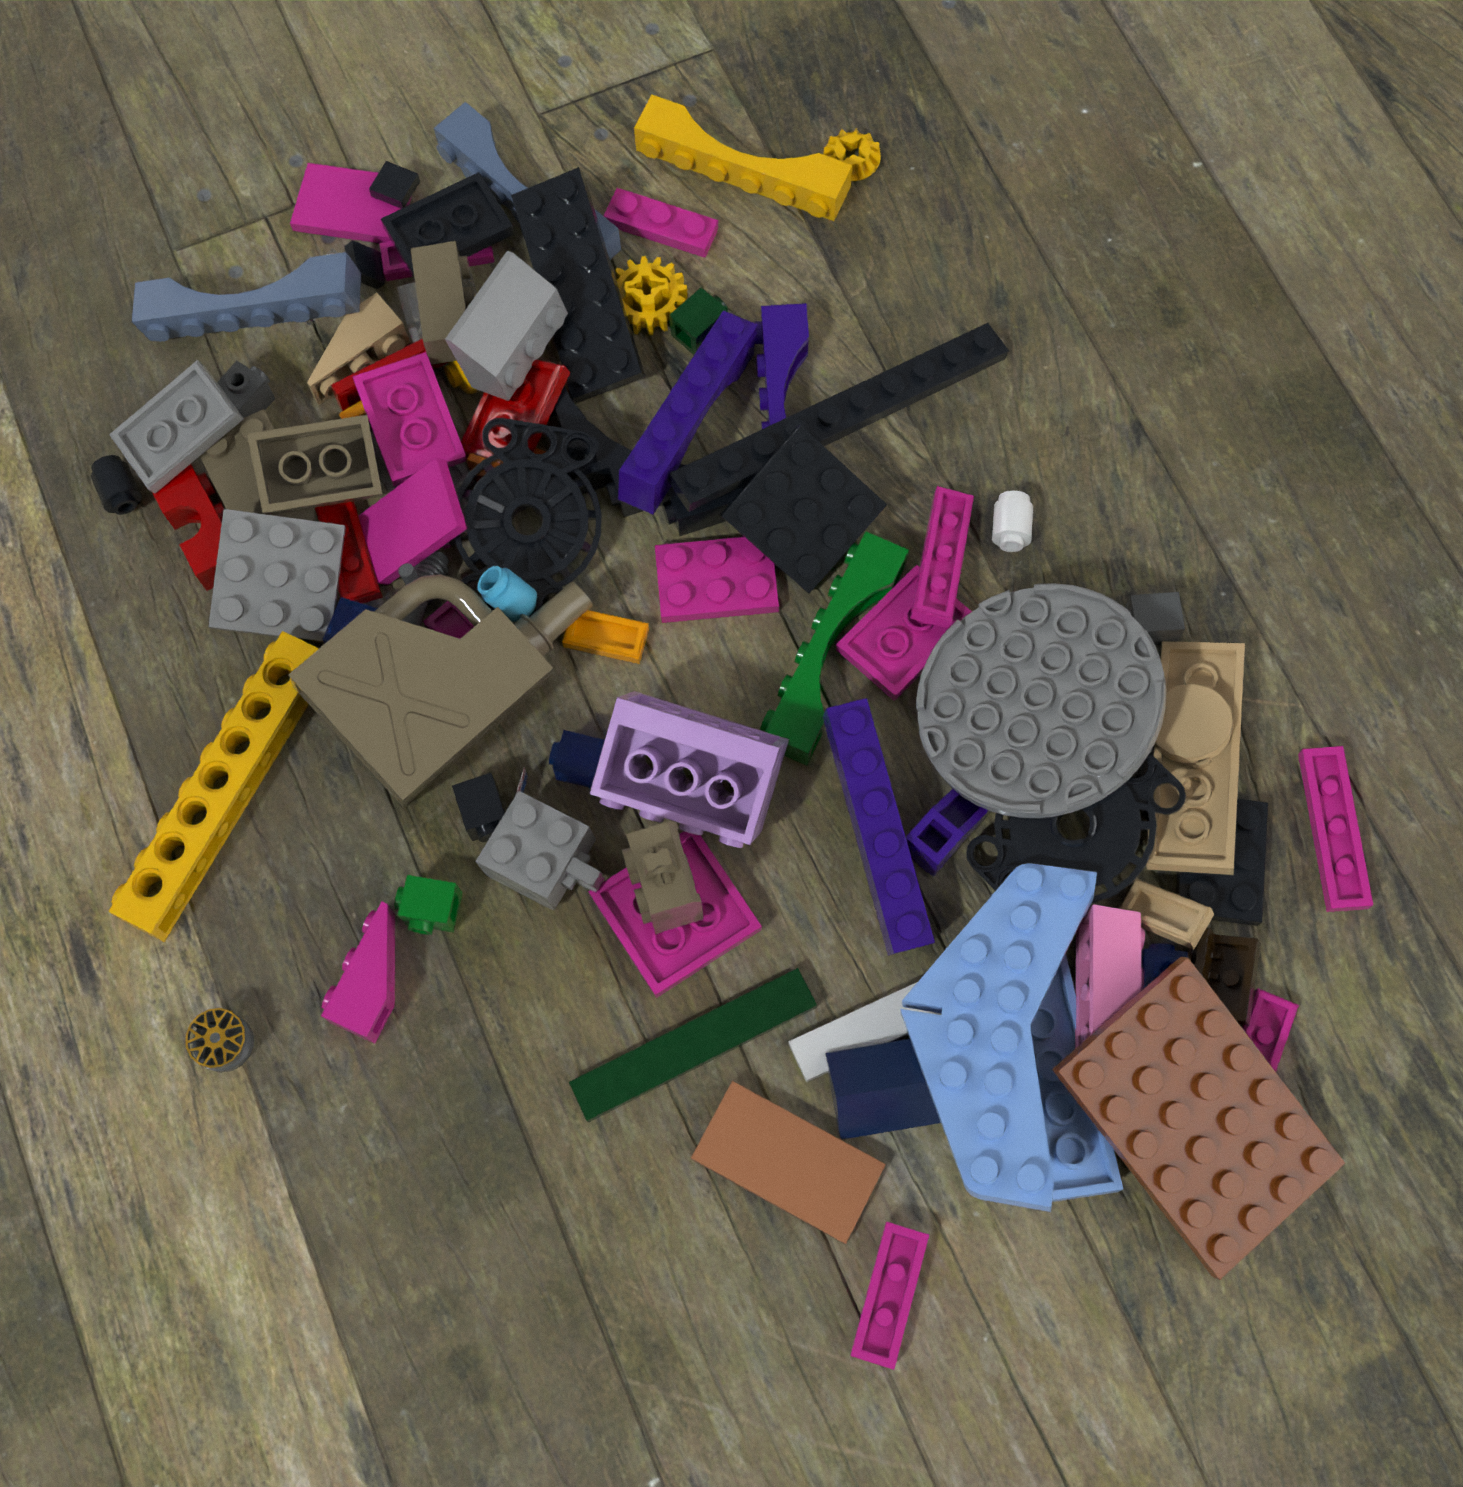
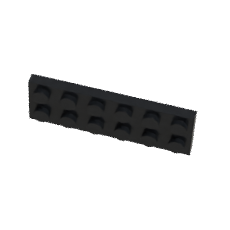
[511,167,646,403]

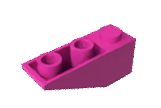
[321,901,395,1044]

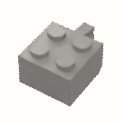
[476,791,605,910]

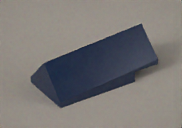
[825,1039,941,1140]

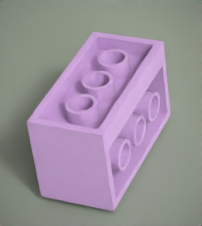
[590,691,789,848]

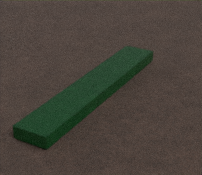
[569,968,817,1123]

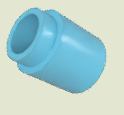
[477,566,537,622]

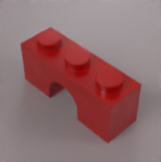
[152,464,225,591]

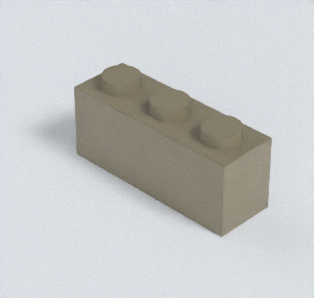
[411,241,474,365]

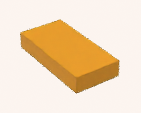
[562,610,649,664]

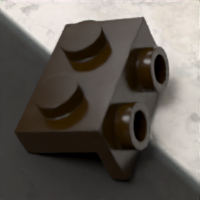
[1191,928,1261,1026]

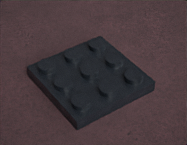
[720,425,887,594]

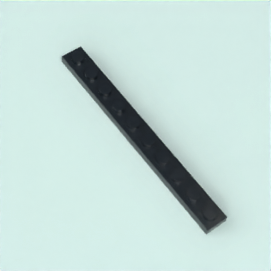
[668,323,1009,512]

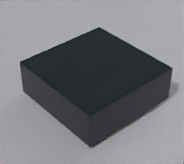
[369,161,420,209]
[344,240,386,290]

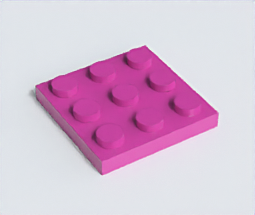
[588,831,762,998]

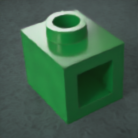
[394,875,462,935]

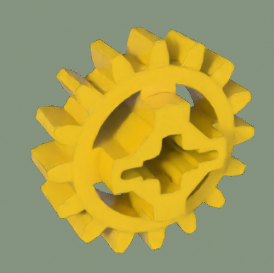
[615,256,688,335]

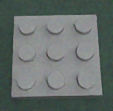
[208,509,346,643]

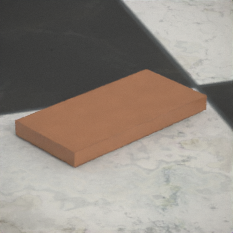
[691,1081,886,1245]

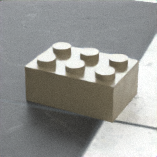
[247,415,383,515]

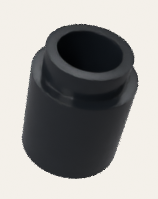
[91,455,142,515]

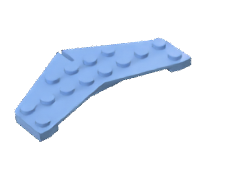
[900,863,1097,1212]

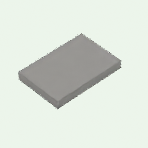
[109,360,244,493]

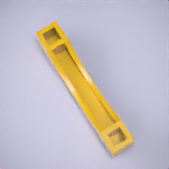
[634,95,852,221]

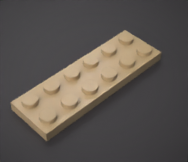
[1146,641,1245,875]

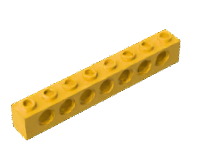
[108,631,319,942]

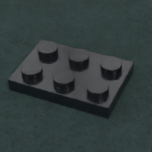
[381,172,514,280]
[1176,799,1268,926]

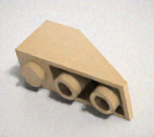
[307,292,410,405]

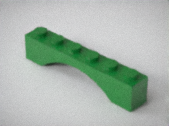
[760,531,909,766]

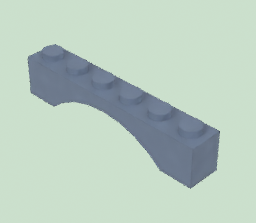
[434,102,621,260]
[132,252,361,342]

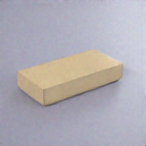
[1119,879,1214,950]

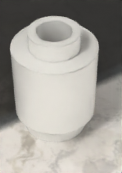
[992,491,1033,552]

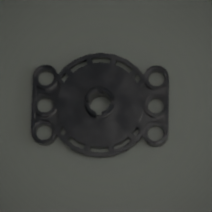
[455,418,602,617]
[966,753,1186,903]

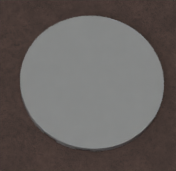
[916,583,1166,818]

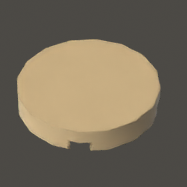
[1154,684,1233,764]

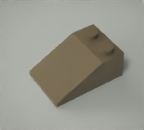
[200,409,319,522]

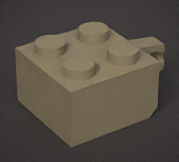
[622,821,704,934]

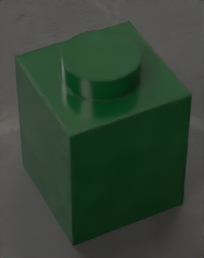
[669,287,728,355]

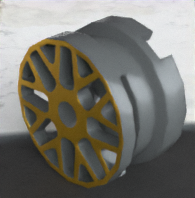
[185,1008,254,1073]

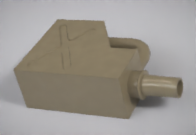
[288,574,592,808]

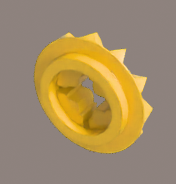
[823,127,881,181]

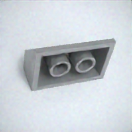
[445,251,568,401]

